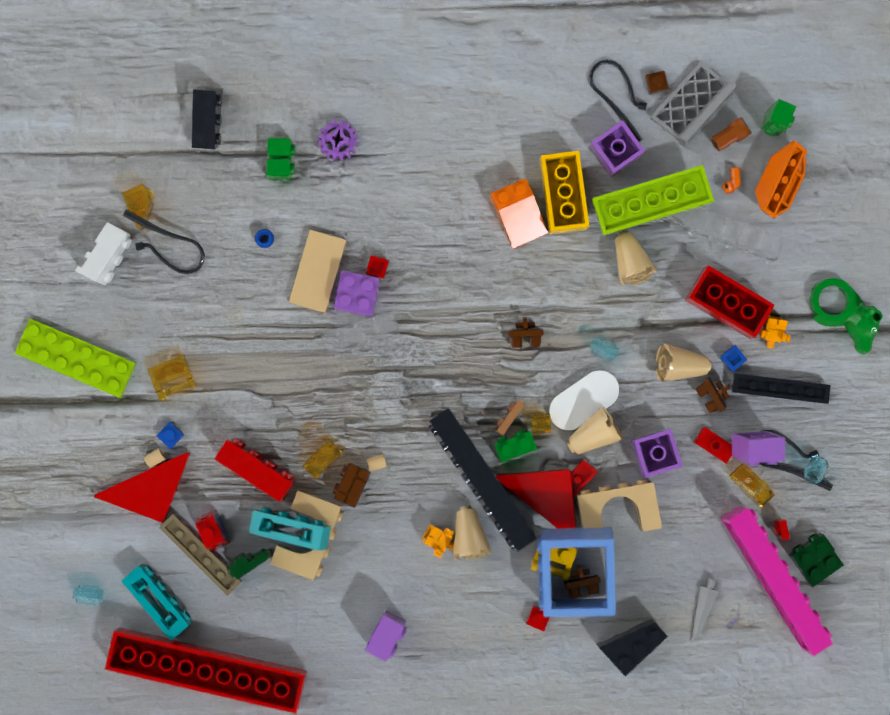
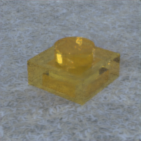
[531,414,551,434]

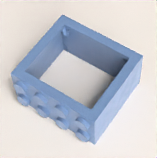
[538,527,616,617]

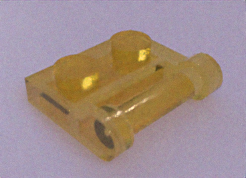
[147,355,197,401]

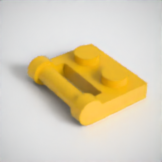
[530,545,578,581]

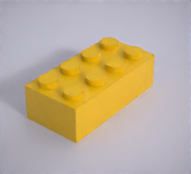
[539,151,589,235]

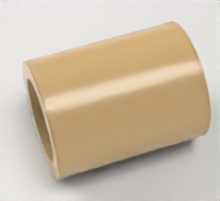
[144,448,166,468]
[367,454,387,472]

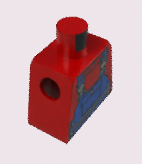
[195,510,231,551]

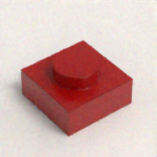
[365,255,389,279]
[772,519,790,540]
[526,606,550,631]

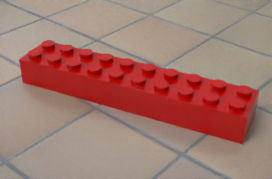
[104,627,307,714]

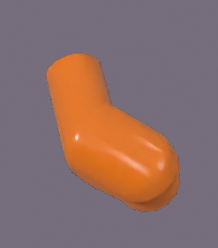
[722,167,741,194]

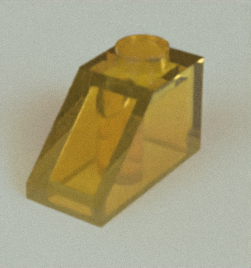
[122,184,155,230]
[303,439,343,480]
[729,463,775,508]

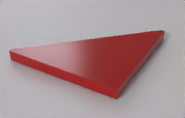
[94,452,191,523]
[496,469,576,529]

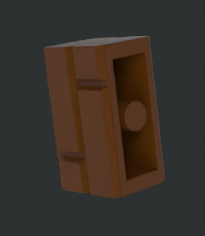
[332,463,371,508]

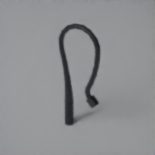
[589,60,647,142]
[123,209,205,274]
[759,430,833,491]

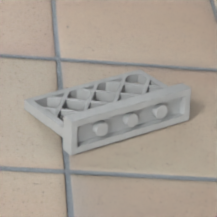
[650,61,736,148]

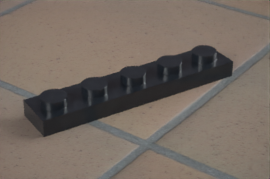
[732,373,831,404]

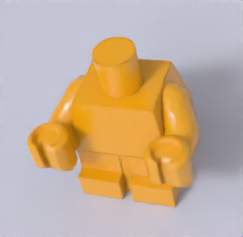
[760,316,791,349]
[421,523,454,558]

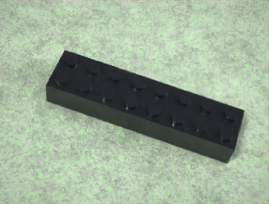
[428,408,538,552]

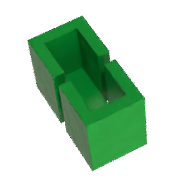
[266,138,296,180]

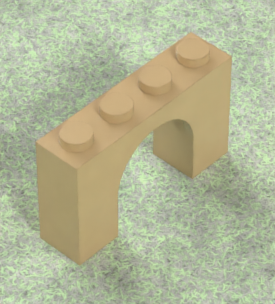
[576,479,662,532]
[270,490,344,580]

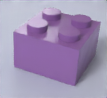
[589,120,645,177]
[334,271,380,318]
[631,429,683,478]
[732,431,785,466]
[365,610,407,662]

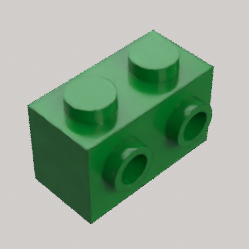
[760,99,797,136]
[493,429,537,463]

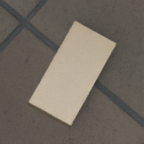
[289,230,347,313]

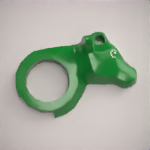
[809,278,883,355]

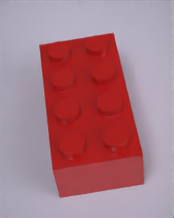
[685,265,775,339]
[214,438,296,502]

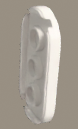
[549,370,619,430]

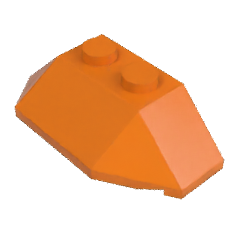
[755,141,807,218]

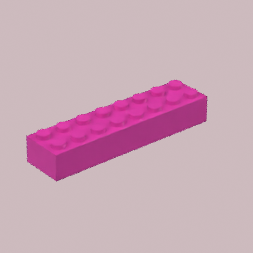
[721,506,833,656]

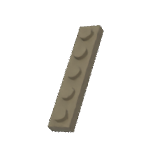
[159,514,242,596]

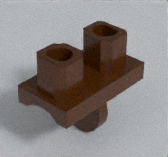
[508,317,544,348]
[696,377,731,413]
[564,565,601,599]

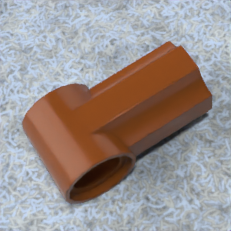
[711,117,752,151]

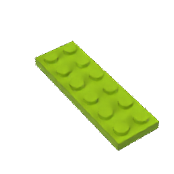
[592,165,714,236]
[14,319,137,398]

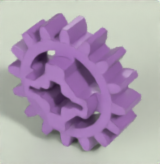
[318,119,359,162]

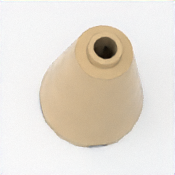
[615,231,657,286]
[655,343,712,382]
[567,407,623,455]
[453,506,492,560]

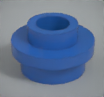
[255,229,274,248]

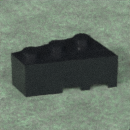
[192,87,223,149]
[596,619,668,677]

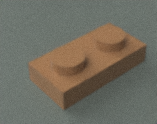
[495,400,525,436]

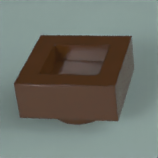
[645,70,669,95]

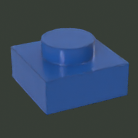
[719,345,747,372]
[157,422,184,449]

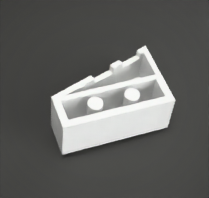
[75,222,132,286]

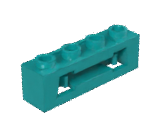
[249,507,331,551]
[121,564,193,640]

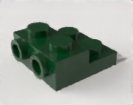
[789,533,844,587]
[226,548,274,580]

